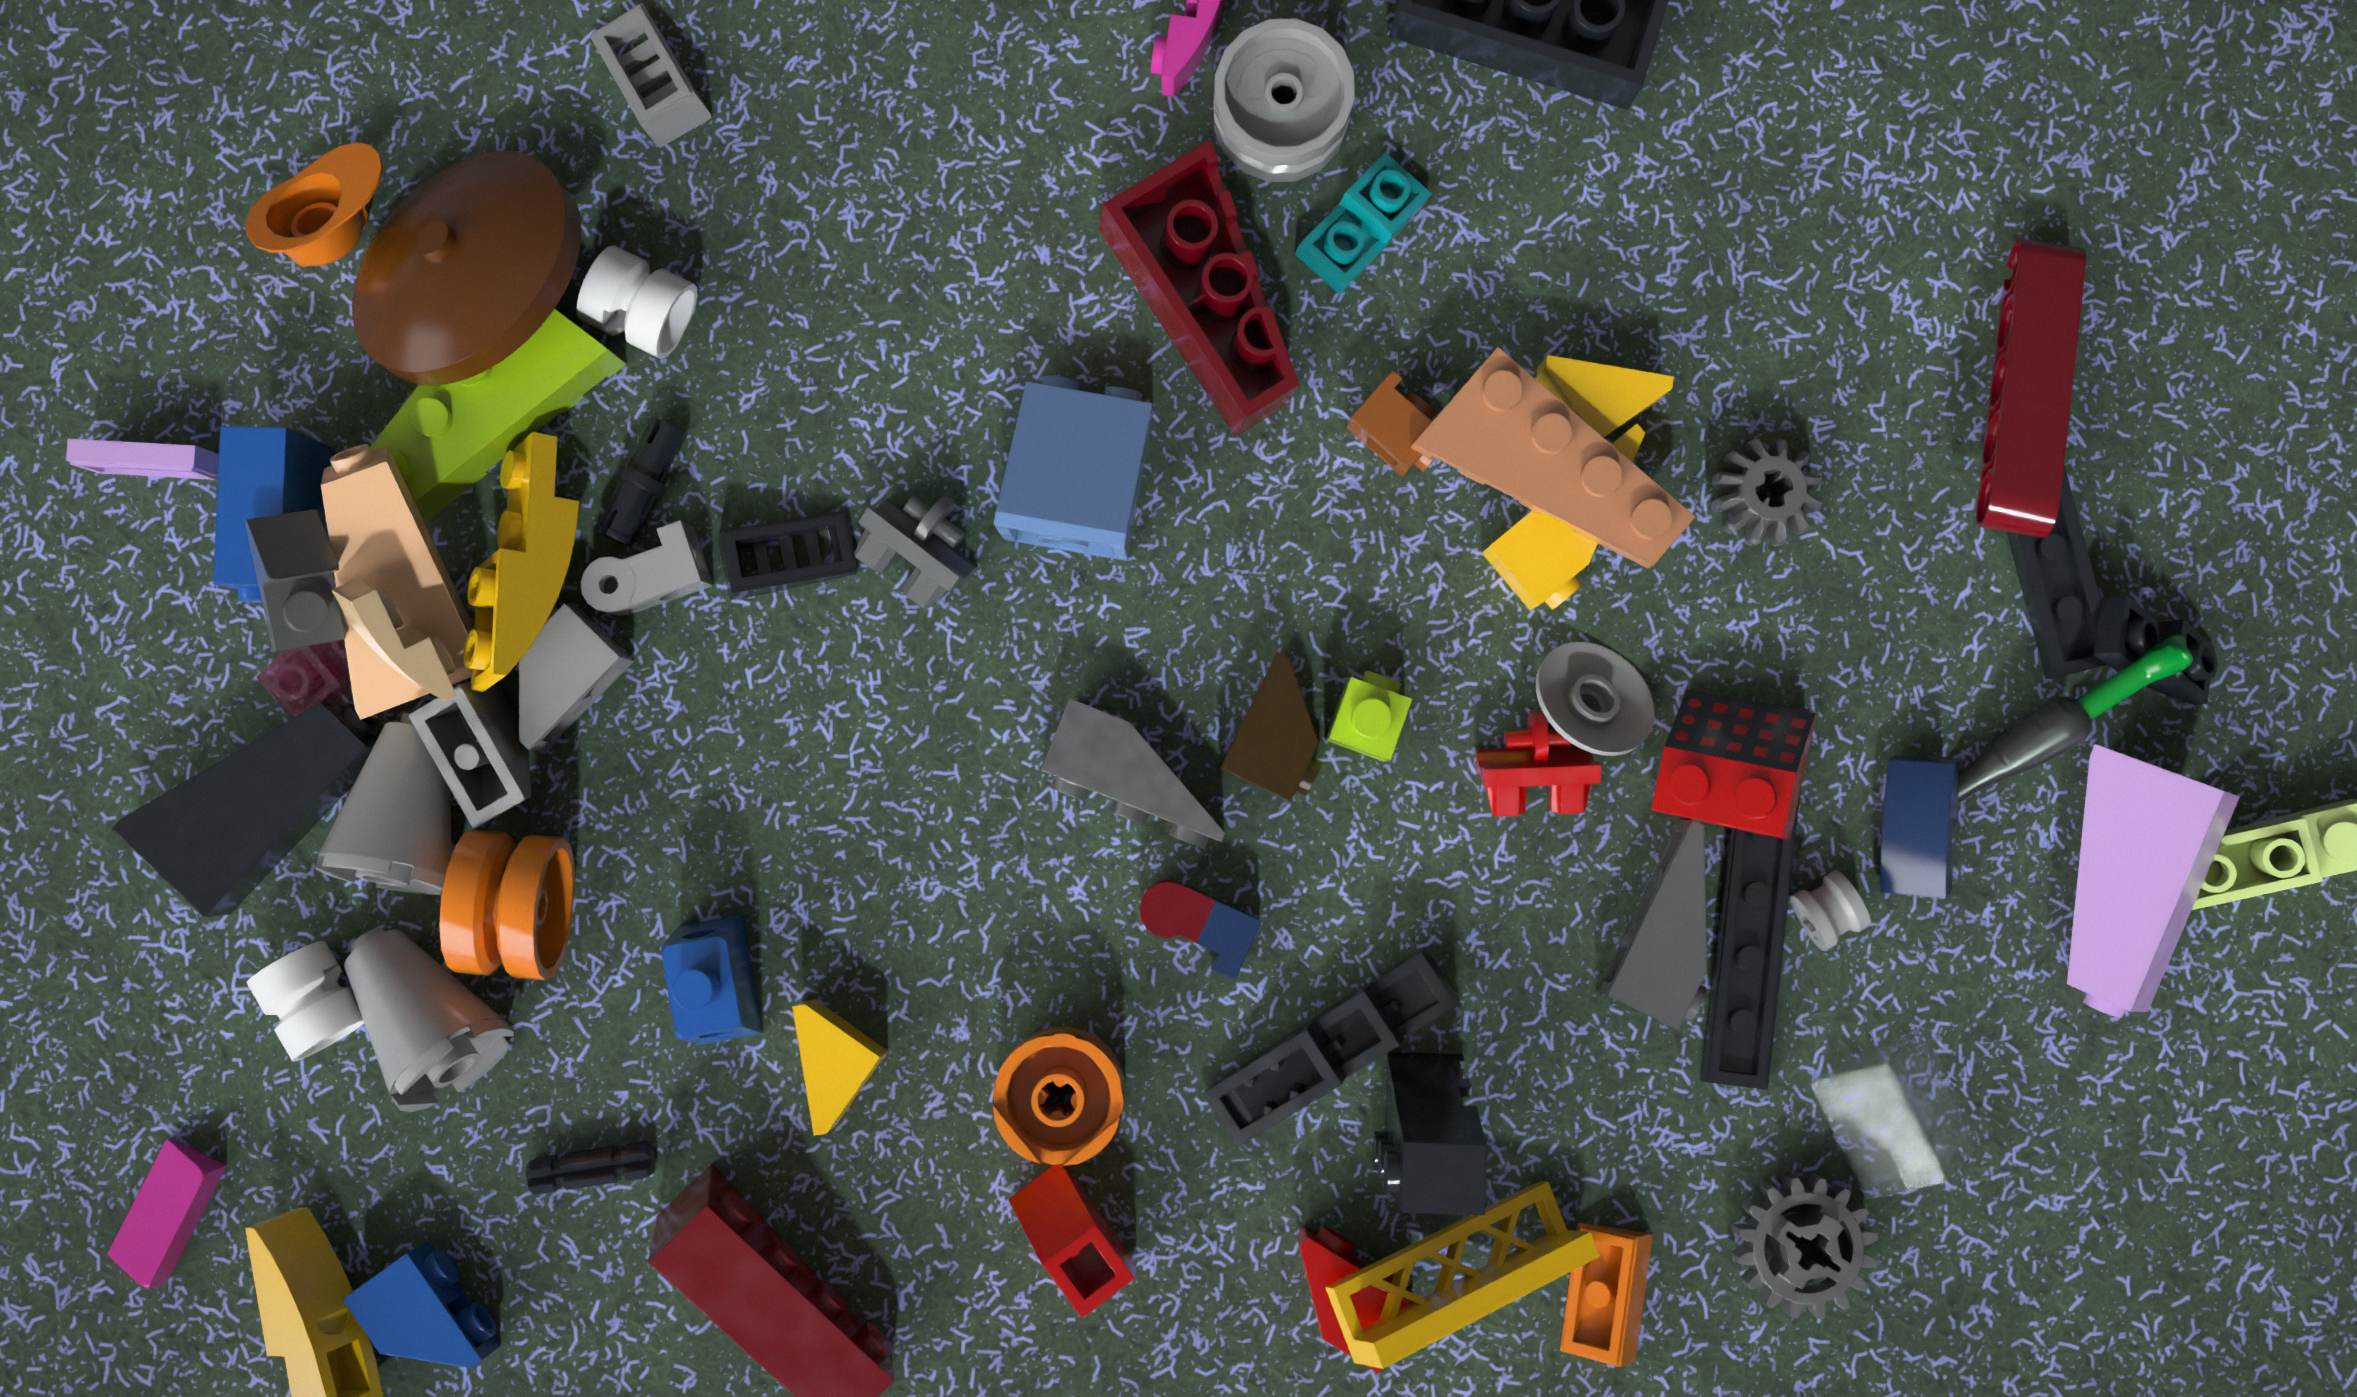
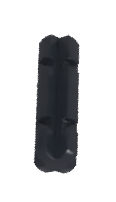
[526,1141,656,1195]

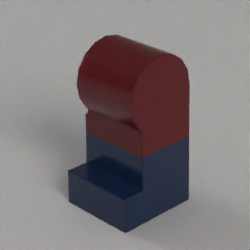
[1139,880,1262,980]

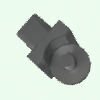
[854,495,978,609]

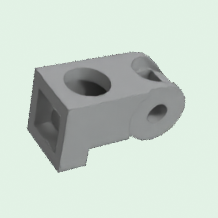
[581,520,714,616]

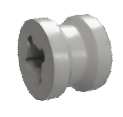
[1790,871,1871,951]

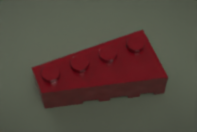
[648,1164,894,1397]

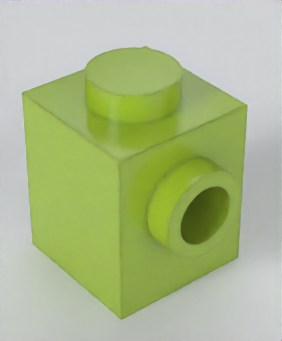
[1325,671,1412,762]

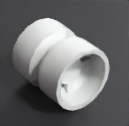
[576,245,698,359]
[246,940,364,1062]

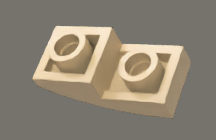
[332,578,456,701]

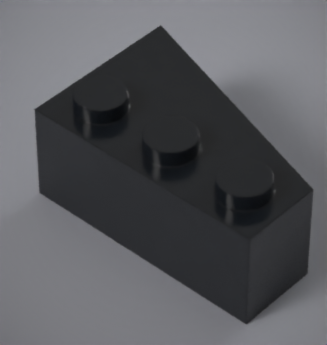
[1372,1052,1487,1215]

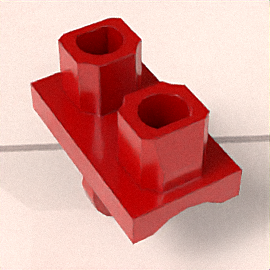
[1475,711,1601,817]

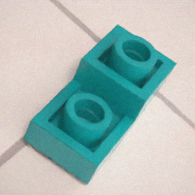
[1295,152,1432,296]

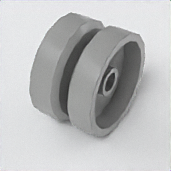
[1213,18,1355,182]

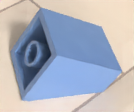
[994,376,1153,561]

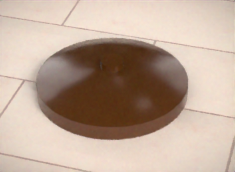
[352,151,582,385]

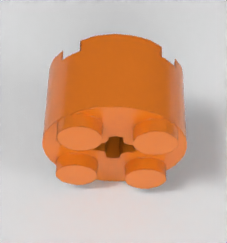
[993,1026,1126,1166]

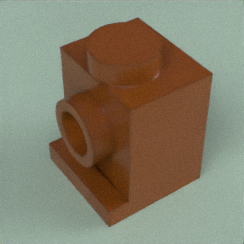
[1346,371,1437,477]

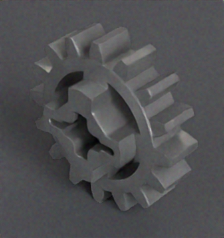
[1731,1173,1879,1319]

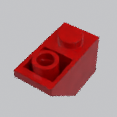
[1008,1165,1137,1318]
[1297,1225,1414,1373]

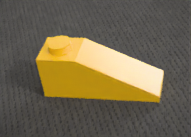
[1482,423,1645,610]

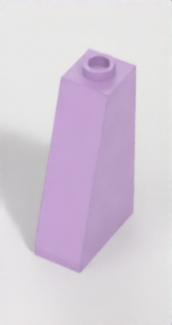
[2067,744,2240,1018]

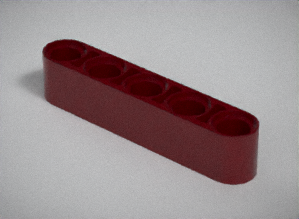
[1976,238,2086,538]

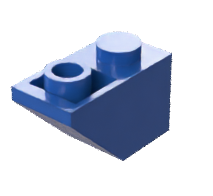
[343,1241,501,1368]

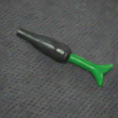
[1958,634,2193,803]

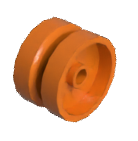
[439,830,576,980]

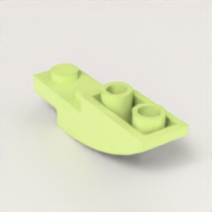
[2192,799,2357,910]

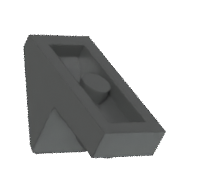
[245,509,346,652]

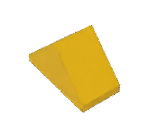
[1536,355,1674,438]
[792,999,888,1136]

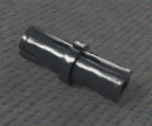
[594,417,688,548]

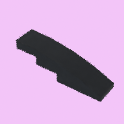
[1202,947,1460,1147]

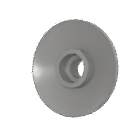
[1536,642,1655,756]

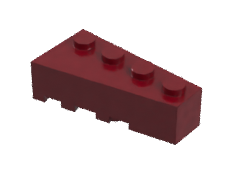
[1098,139,1299,437]

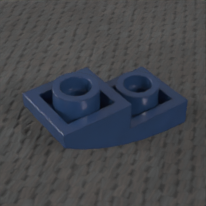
[1880,756,1958,899]

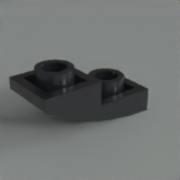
[2094,594,2218,705]

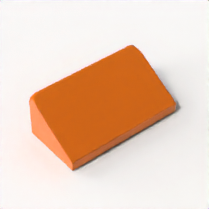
[1560,1222,1653,1367]

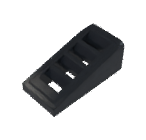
[718,511,858,601]

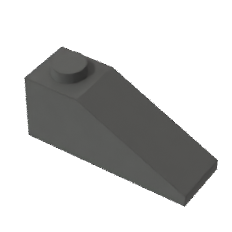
[1597,819,1707,1030]

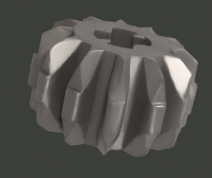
[1711,439,1822,547]

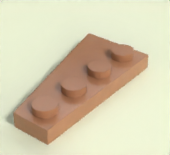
[1411,347,1695,568]

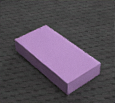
[66,438,219,480]

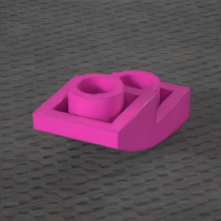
[1151,0,1225,97]

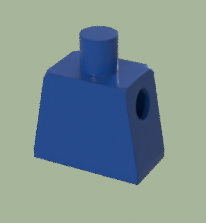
[661,914,763,1045]

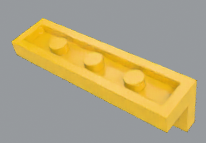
[1325,1181,1600,1369]

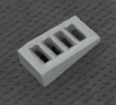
[589,3,711,148]

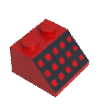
[1651,689,1816,841]

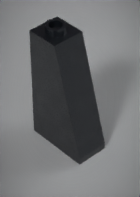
[111,703,379,917]

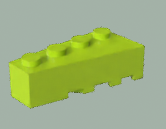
[370,309,626,523]

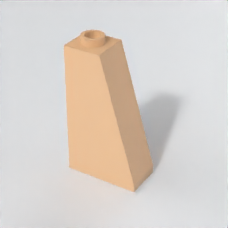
[321,444,474,720]

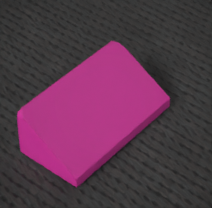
[107,1137,226,1290]

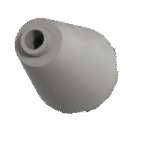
[315,714,452,895]
[344,928,514,1112]

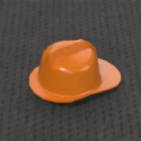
[245,142,383,267]

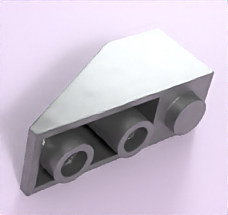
[1041,698,1225,849]

